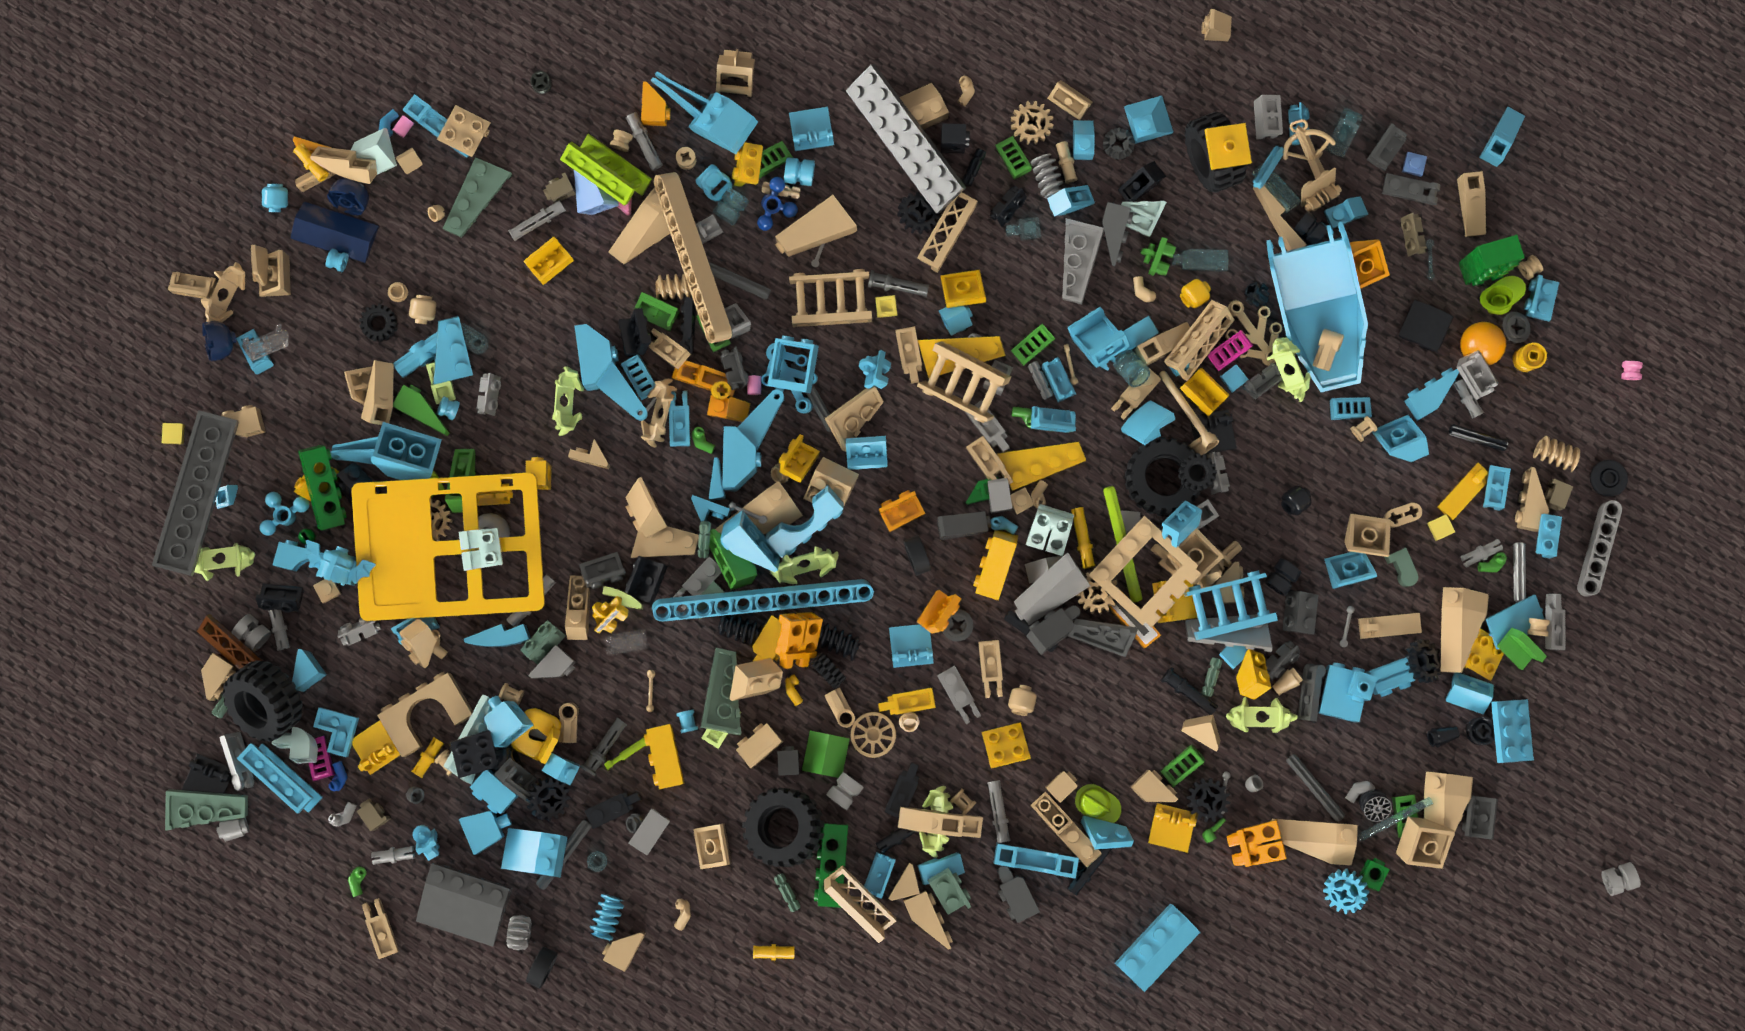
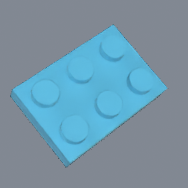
[1491,699,1534,763]

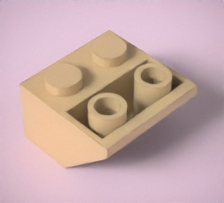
[803,457,859,506]

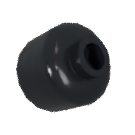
[1281,486,1312,515]
[491,746,520,773]

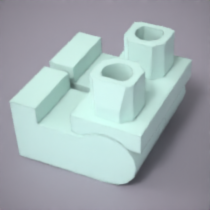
[1026,504,1074,556]
[459,528,503,571]

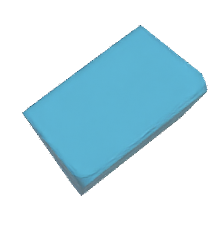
[1219,645,1248,669]

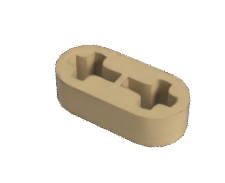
[1383,503,1422,528]

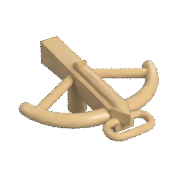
[1283,119,1336,179]

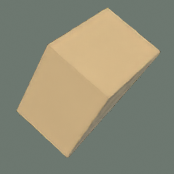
[1181,715,1221,752]
[888,863,920,901]

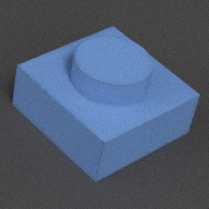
[1402,152,1427,177]

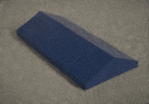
[291,202,379,263]

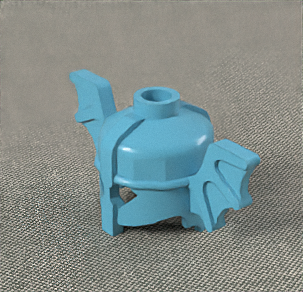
[304,540,376,586]

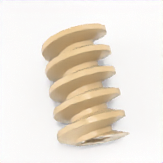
[656,274,691,300]
[1533,436,1580,472]

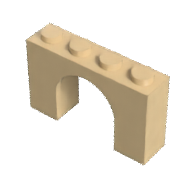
[377,672,473,757]

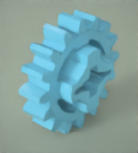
[1323,869,1369,914]

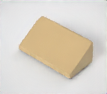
[1047,80,1093,120]
[295,168,336,192]

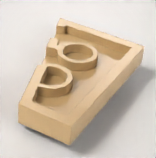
[825,386,883,452]

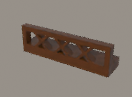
[197,614,262,670]

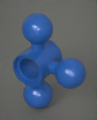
[757,177,798,231]

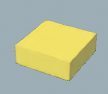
[875,295,897,318]
[162,423,185,444]
[1427,514,1455,541]

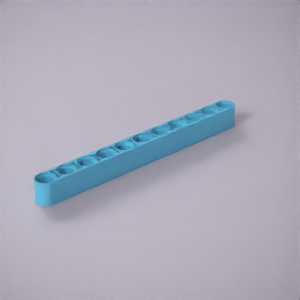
[652,579,874,621]

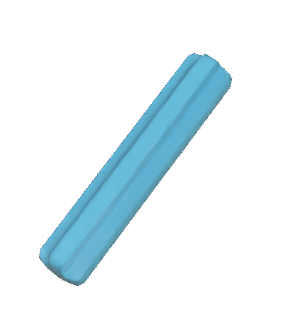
[1253,146,1284,189]

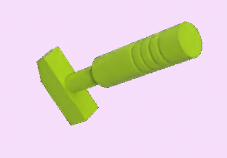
[604,738,646,770]

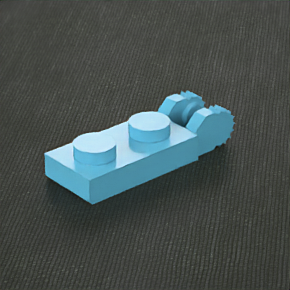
[669,391,690,447]

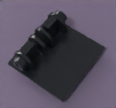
[1190,409,1237,454]
[449,730,498,779]
[182,753,232,794]

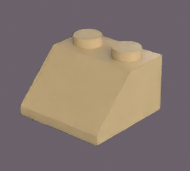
[900,83,949,130]
[625,477,667,538]
[730,658,783,701]
[736,723,783,768]
[1396,817,1455,869]

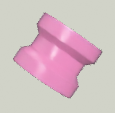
[1621,361,1643,380]

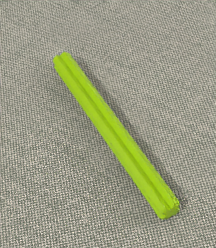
[1103,486,1142,602]

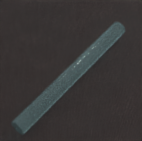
[1357,797,1433,842]

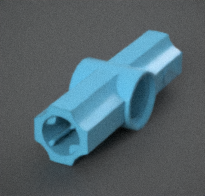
[393,332,437,378]

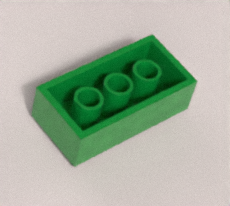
[1459,235,1525,287]

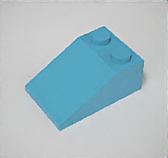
[721,510,780,572]
[501,828,567,878]

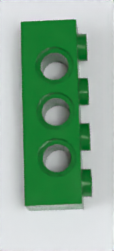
[298,445,347,531]
[814,823,848,908]

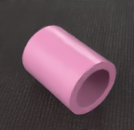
[392,115,414,138]
[747,375,761,395]

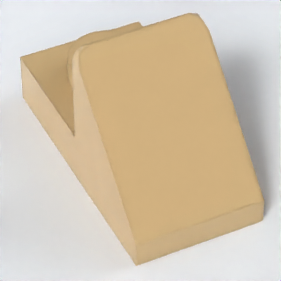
[568,439,610,469]

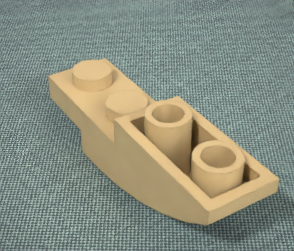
[1031,792,1102,867]
[898,807,983,838]

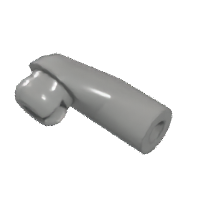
[328,802,357,826]

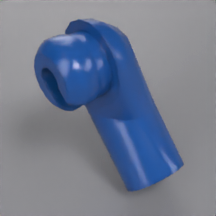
[329,761,348,791]

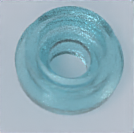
[587,851,608,872]

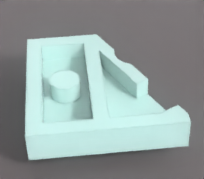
[1121,201,1166,237]

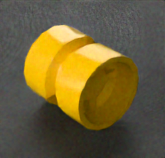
[1512,343,1547,372]

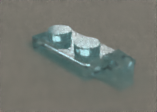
[1251,164,1301,214]
[1172,249,1228,271]

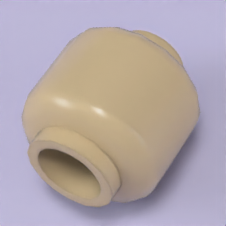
[409,295,436,325]
[1008,685,1037,716]

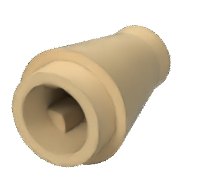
[1272,668,1303,696]

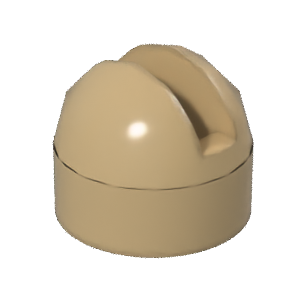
[428,205,445,222]

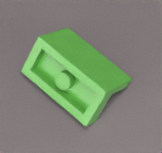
[1497,628,1547,670]

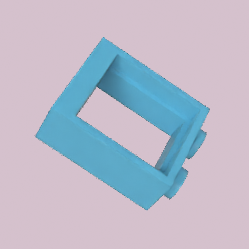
[767,335,819,393]

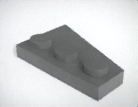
[1068,619,1138,657]

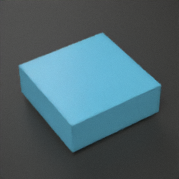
[1220,364,1249,393]

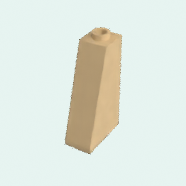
[775,195,857,257]

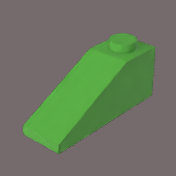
[393,385,449,436]
[445,449,475,513]
[709,529,757,590]

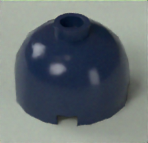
[327,178,369,215]
[202,321,236,361]

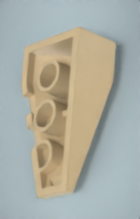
[608,187,671,264]
[715,481,803,534]
[1441,587,1489,673]
[1424,772,1473,840]
[1272,819,1358,865]

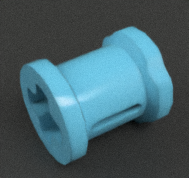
[676,709,698,733]

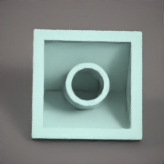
[351,128,397,175]

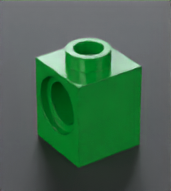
[1359,858,1389,891]

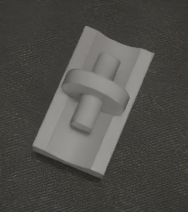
[696,215,723,244]

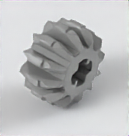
[506,915,532,950]

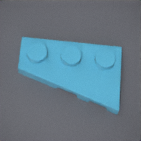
[433,316,473,384]

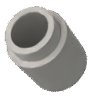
[217,817,249,842]

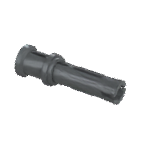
[868,270,929,297]
[580,718,627,777]

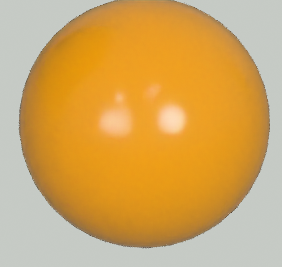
[1460,322,1506,366]

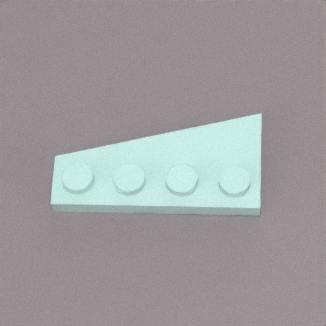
[443,695,492,785]

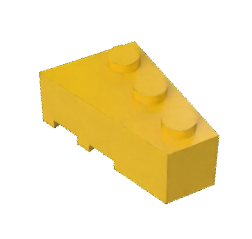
[973,530,1018,600]

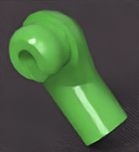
[1012,407,1032,428]
[692,427,716,454]
[348,866,367,897]

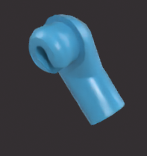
[379,109,399,137]

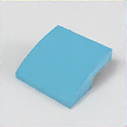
[1121,400,1175,445]

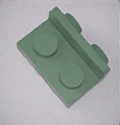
[521,620,566,665]
[928,867,971,915]

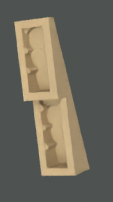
[1253,186,1307,251]

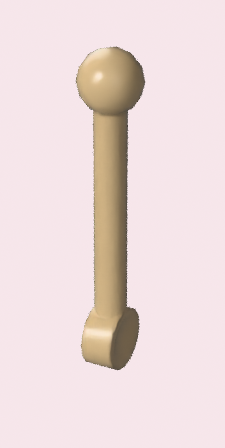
[1064,344,1078,385]
[646,670,655,712]

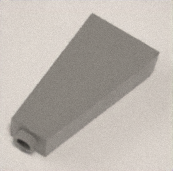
[1014,553,1090,625]

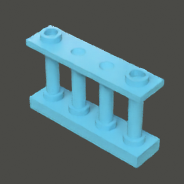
[1184,570,1278,640]
[237,743,323,814]

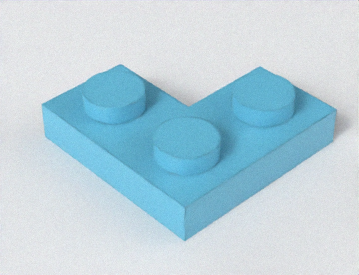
[313,707,359,757]

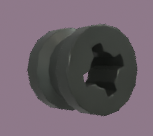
[530,71,552,94]

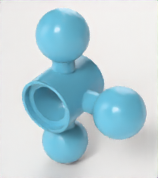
[260,492,309,536]

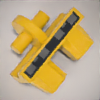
[592,596,628,633]

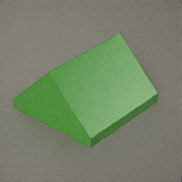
[802,731,850,778]

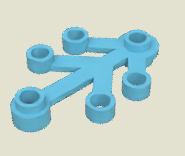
[761,343,818,414]

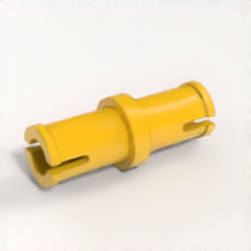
[293,144,329,182]
[411,737,444,778]
[753,944,794,961]

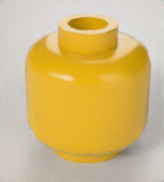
[1180,279,1211,308]

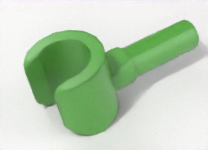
[1202,818,1226,843]

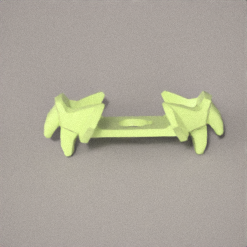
[1267,338,1311,402]
[552,366,584,436]
[194,543,255,581]
[770,547,839,584]
[1226,697,1298,733]
[919,786,953,858]

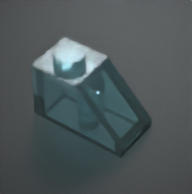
[1325,107,1363,158]

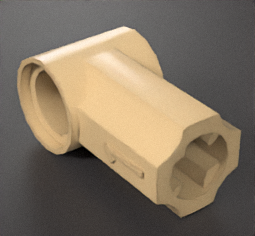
[1313,329,1344,371]
[824,687,855,728]
[559,702,579,743]

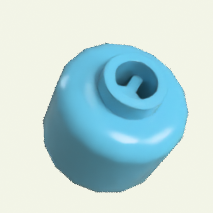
[262,184,288,212]

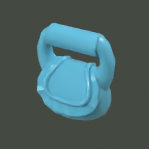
[696,164,733,201]

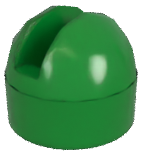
[298,529,316,545]

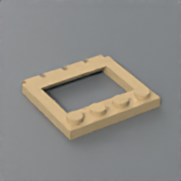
[1089,516,1202,628]

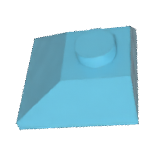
[1124,96,1173,144]
[1372,415,1429,462]

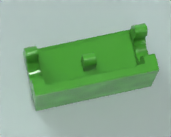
[634,292,679,331]

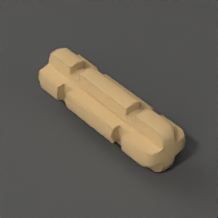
[762,181,801,199]

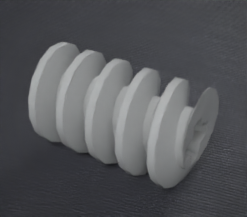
[1030,154,1064,199]

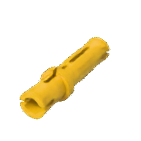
[1071,507,1095,569]

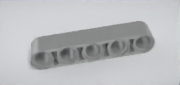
[1577,500,1622,597]

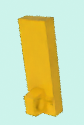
[1437,463,1489,520]

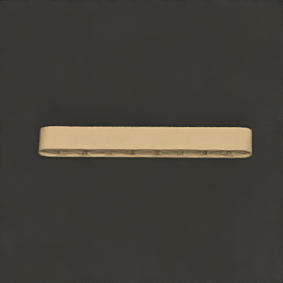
[654,172,732,343]

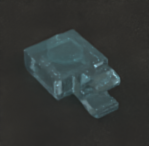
[1005,217,1041,240]

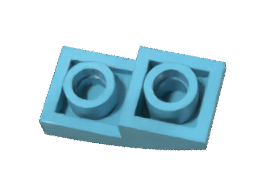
[1122,316,1159,354]
[918,852,965,885]

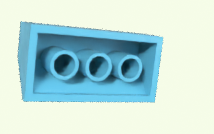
[1115,904,1200,992]

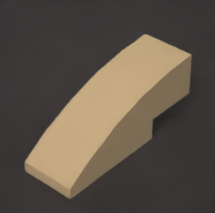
[310,146,377,184]

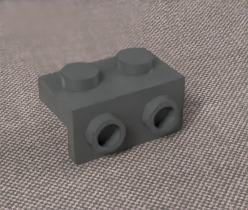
[579,552,626,589]
[1283,591,1319,635]
[1462,795,1498,840]

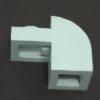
[271,727,318,764]

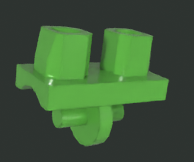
[1140,237,1176,276]

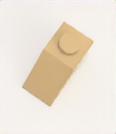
[602,932,646,972]

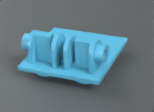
[789,107,834,151]
[889,624,934,668]

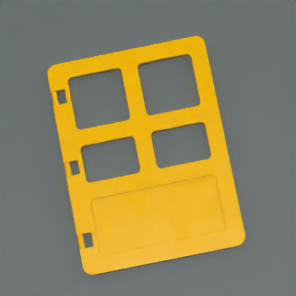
[352,473,545,621]

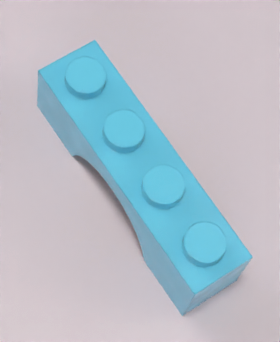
[766,485,844,558]
[273,540,357,586]
[993,843,1079,879]

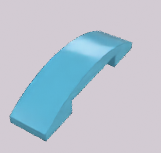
[403,94,468,158]

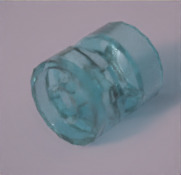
[713,188,749,225]
[1114,350,1150,387]

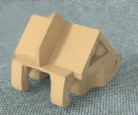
[716,49,755,97]

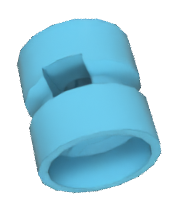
[784,157,815,186]

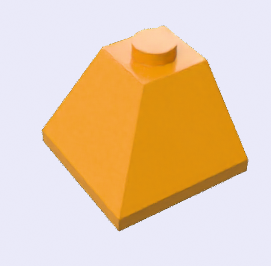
[1350,239,1390,289]

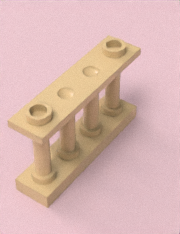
[789,269,872,327]
[917,341,1012,423]

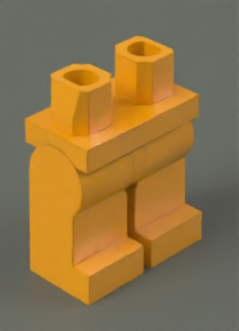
[775,612,823,669]
[1227,819,1287,867]

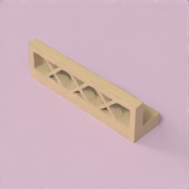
[917,192,978,273]
[1164,300,1235,381]
[824,865,896,943]

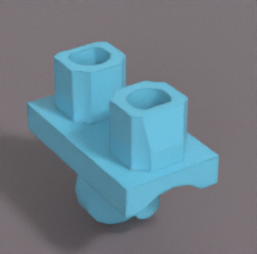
[859,350,891,389]
[413,825,440,861]

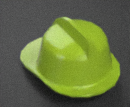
[1480,276,1526,315]
[1075,784,1121,823]

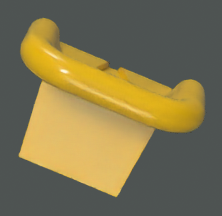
[511,708,561,764]

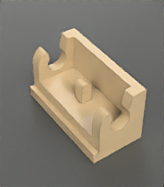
[168,272,216,299]

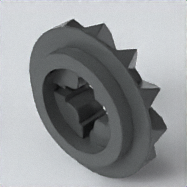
[1103,127,1135,159]
[1501,312,1531,344]
[942,609,973,642]

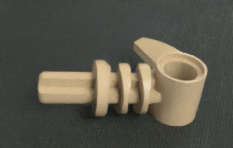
[1197,541,1242,589]

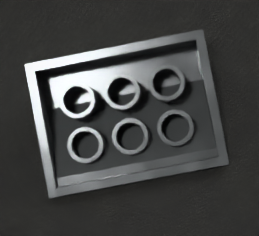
[416,863,513,947]

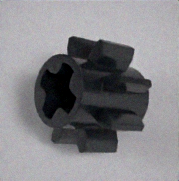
[1244,281,1270,307]

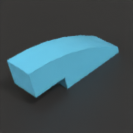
[464,624,531,647]

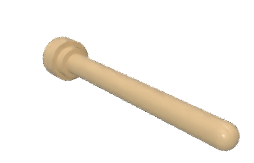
[1159,371,1219,450]

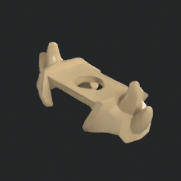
[201,262,245,322]
[641,378,677,448]

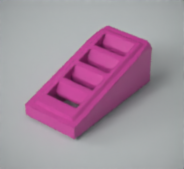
[1207,330,1253,371]
[309,736,335,781]

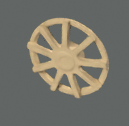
[851,712,896,758]

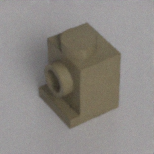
[543,173,576,203]
[1544,479,1573,512]
[357,798,391,831]

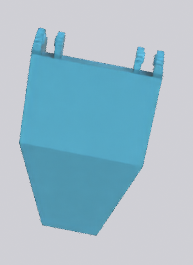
[1267,222,1368,392]

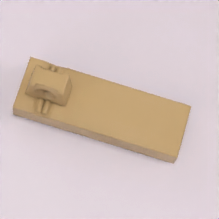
[1358,613,1422,639]

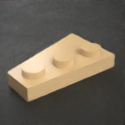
[631,526,699,558]

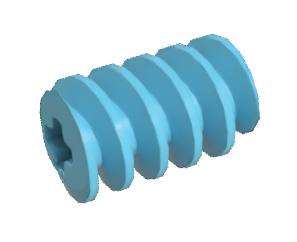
[590,894,624,941]

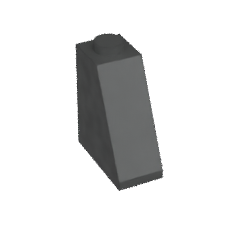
[937,511,991,540]

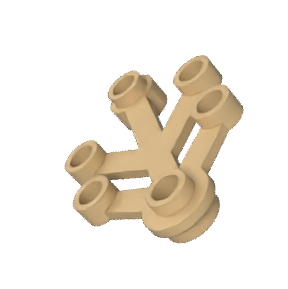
[1225,300,1282,366]

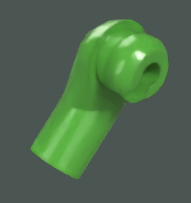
[1478,552,1507,572]

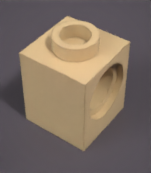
[1045,771,1078,803]

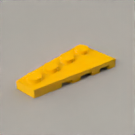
[918,336,1006,378]
[997,442,1086,491]

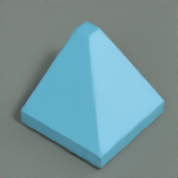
[216,485,238,509]

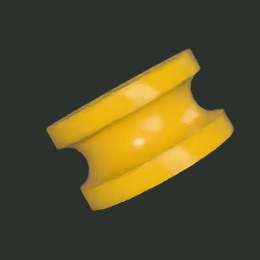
[711,381,731,399]

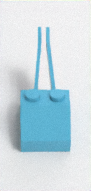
[651,72,758,154]
[575,324,648,421]
[722,390,784,492]
[331,422,442,480]

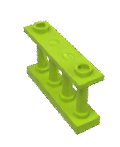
[560,134,652,206]

